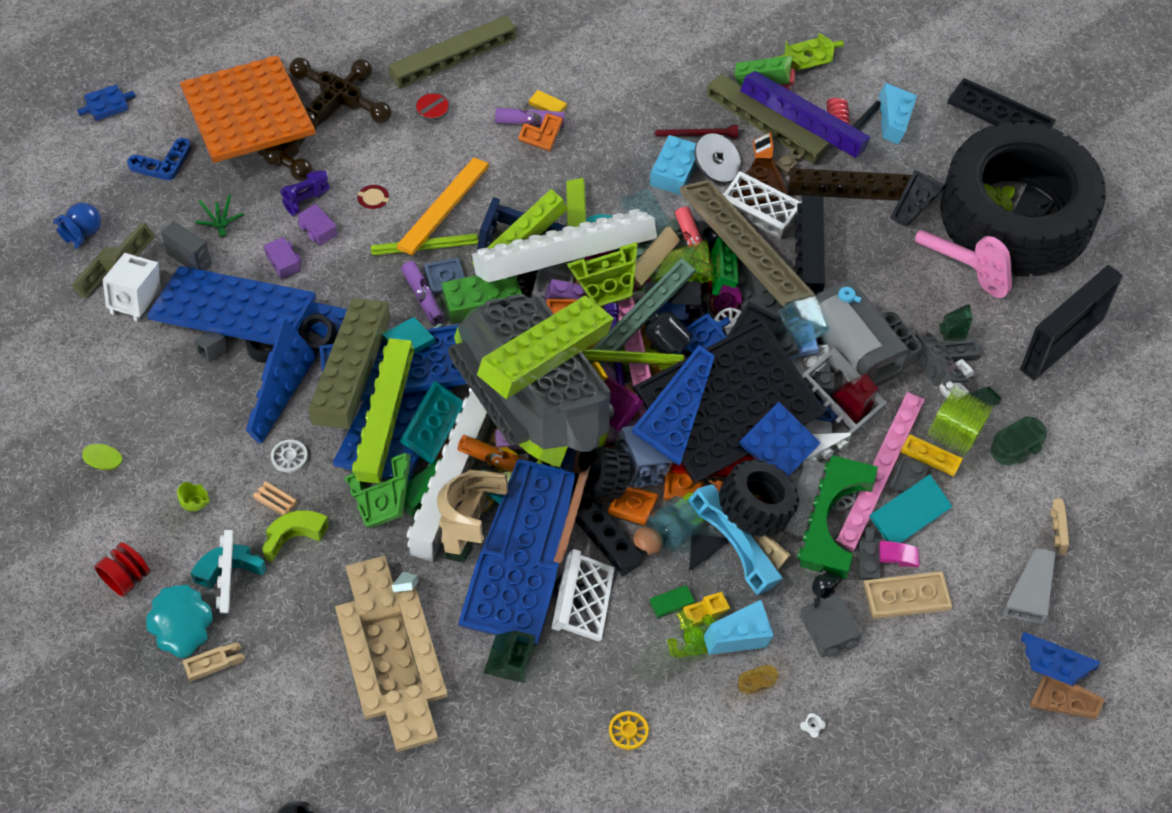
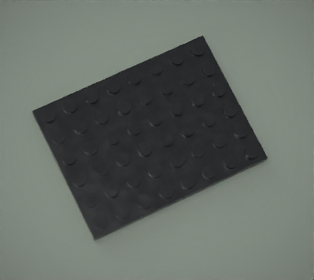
[633,319,826,485]

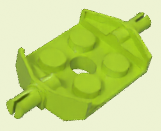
[774,33,844,71]

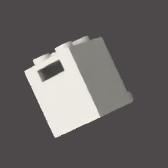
[103,253,161,322]

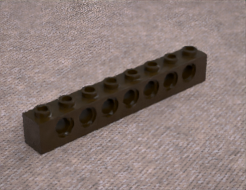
[788,168,932,201]

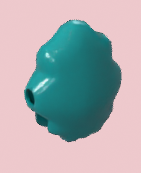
[146,584,213,659]

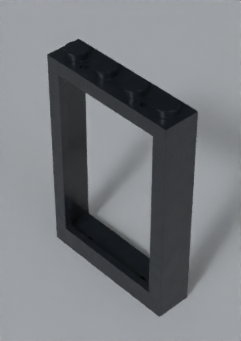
[1020,264,1123,381]

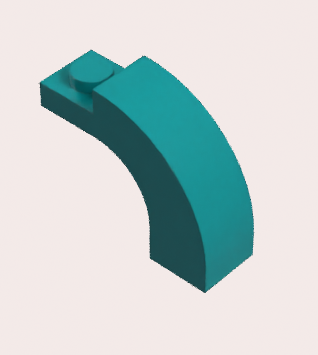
[190,544,267,589]

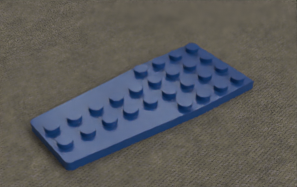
[458,459,575,646]

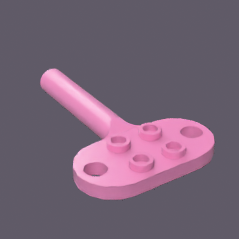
[915,230,1012,298]

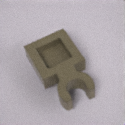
[775,148,803,176]

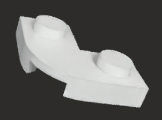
[939,359,974,402]

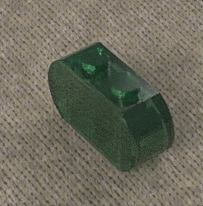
[990,416,1047,466]

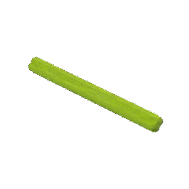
[371,234,478,256]
[581,349,685,365]

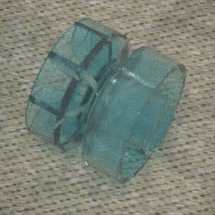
[648,496,702,550]

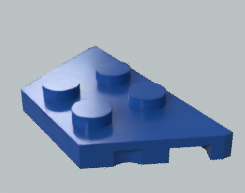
[1020,632,1100,686]

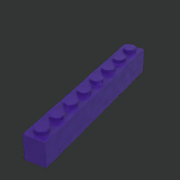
[740,71,871,158]

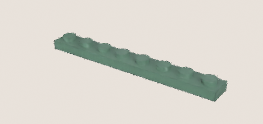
[589,258,696,367]

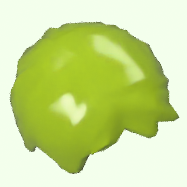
[177,481,210,512]

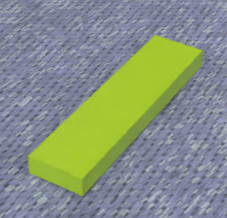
[566,178,586,227]

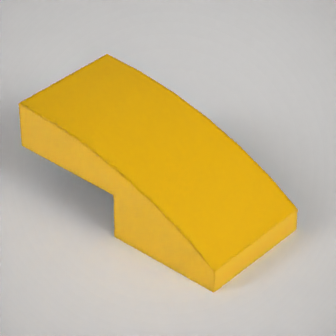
[682,591,730,628]

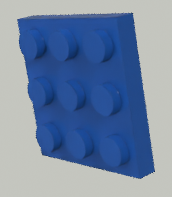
[739,402,821,477]

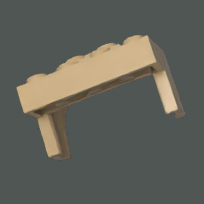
[437,470,508,555]

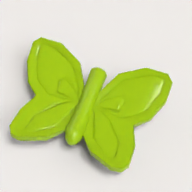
[983,184,1015,211]

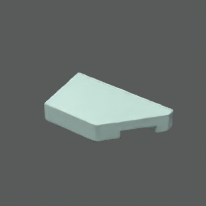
[392,572,418,592]

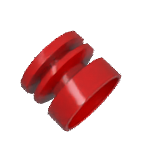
[94,542,151,597]

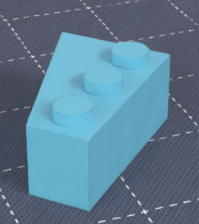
[879,83,917,144]
[703,600,774,655]

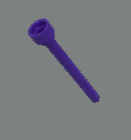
[604,303,625,387]

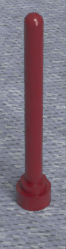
[655,125,738,139]

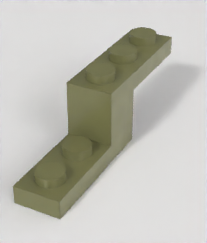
[71,223,156,298]

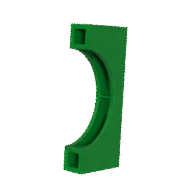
[797,455,878,579]

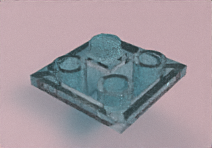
[777,296,830,347]

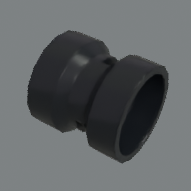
[699,227,719,253]

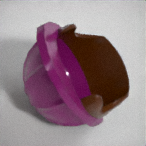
[709,284,742,319]

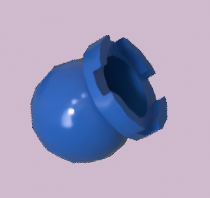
[53,203,101,248]

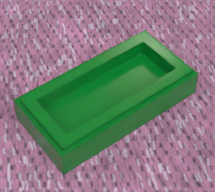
[649,585,695,619]

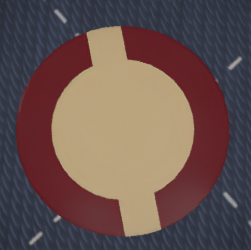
[357,185,389,209]

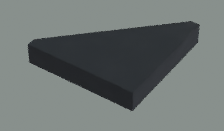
[689,534,729,570]

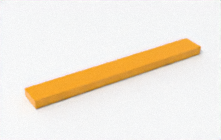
[397,157,489,256]

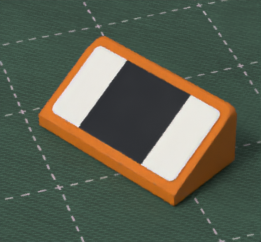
[753,133,773,158]

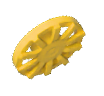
[609,711,649,750]

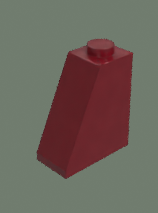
[832,374,878,424]

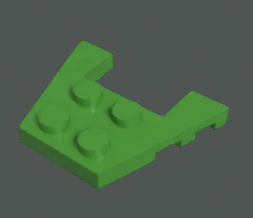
[344,453,411,528]

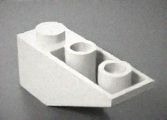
[799,433,851,470]

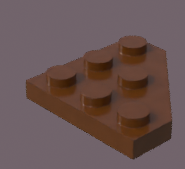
[732,156,789,206]

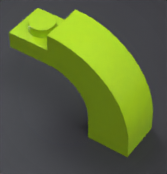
[262,510,329,562]

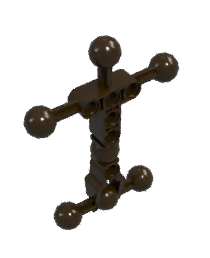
[258,57,392,181]

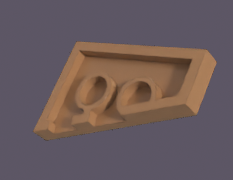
[1029,675,1105,719]

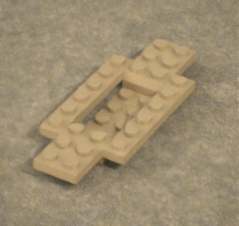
[335,556,448,753]

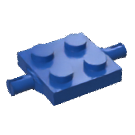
[77,84,135,121]
[674,313,731,355]

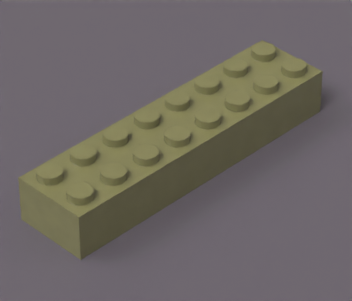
[308,298,391,429]

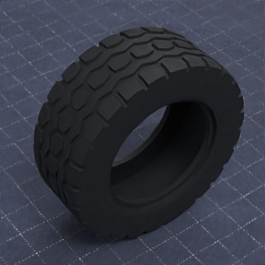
[940,122,1106,277]

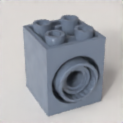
[612,426,673,488]

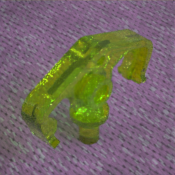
[667,610,716,658]

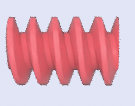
[826,98,850,125]

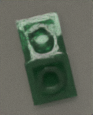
[958,386,1002,413]

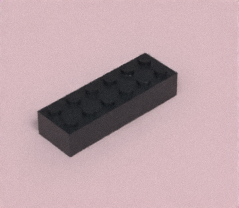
[795,196,825,305]

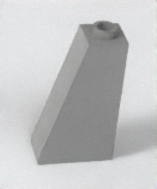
[1003,548,1055,624]

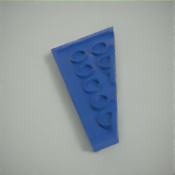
[246,317,317,443]

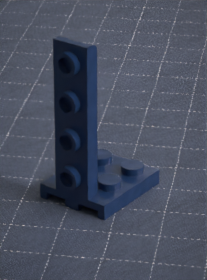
[477,197,567,250]

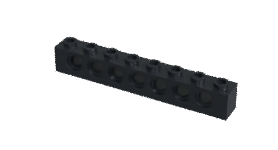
[528,454,643,577]

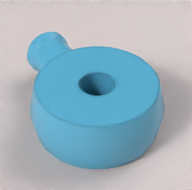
[838,287,861,304]

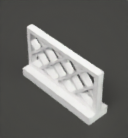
[722,171,801,239]
[551,549,615,641]

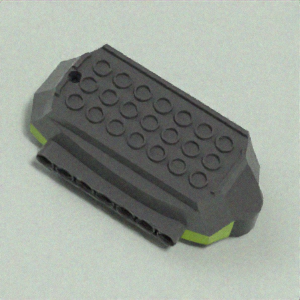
[448,294,614,473]

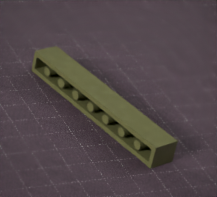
[388,15,516,89]
[707,74,829,166]

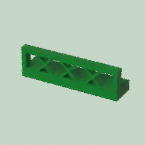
[711,236,738,295]

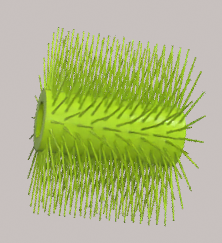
[928,386,993,456]

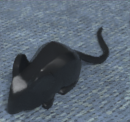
[812,569,842,609]

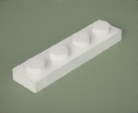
[216,530,234,614]

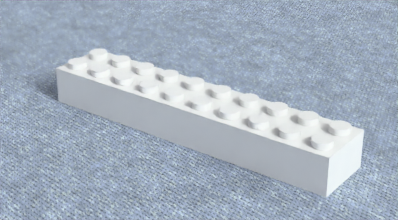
[472,209,657,282]
[407,388,492,562]

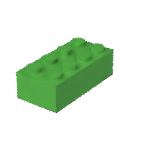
[441,275,522,324]

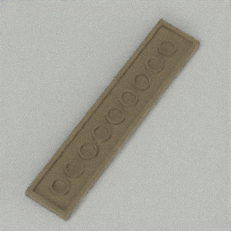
[679,180,814,308]

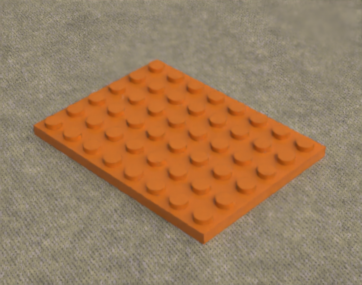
[180,55,316,163]

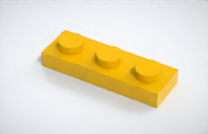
[901,434,963,477]

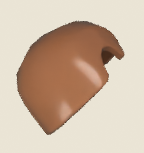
[633,527,663,556]

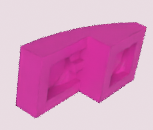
[879,541,919,567]

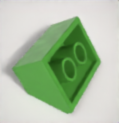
[735,56,792,86]

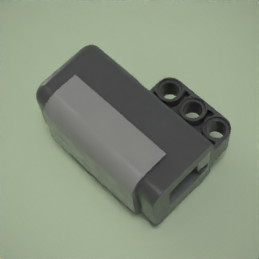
[809,280,921,387]

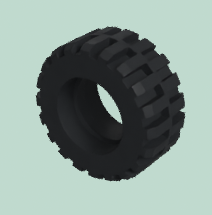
[719,459,799,537]

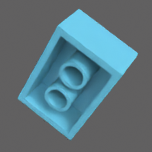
[650,135,697,196]

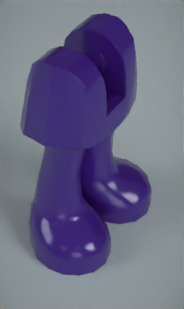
[280,170,330,216]

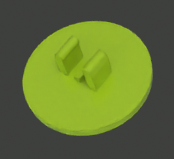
[82,444,122,470]

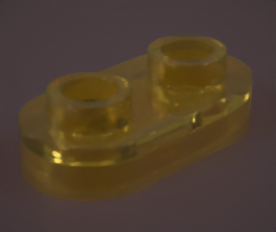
[737,665,778,694]

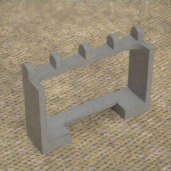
[801,348,887,436]

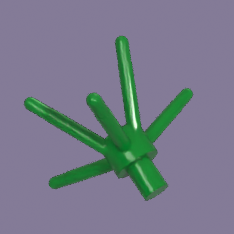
[195,194,244,237]

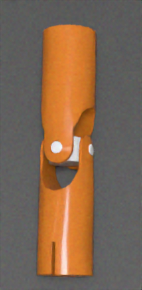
[457,434,532,472]

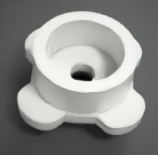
[800,713,826,738]

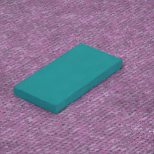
[399,381,463,464]
[869,474,953,543]

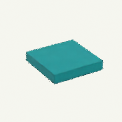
[382,317,435,354]

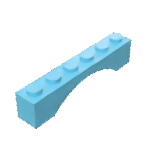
[687,484,783,595]

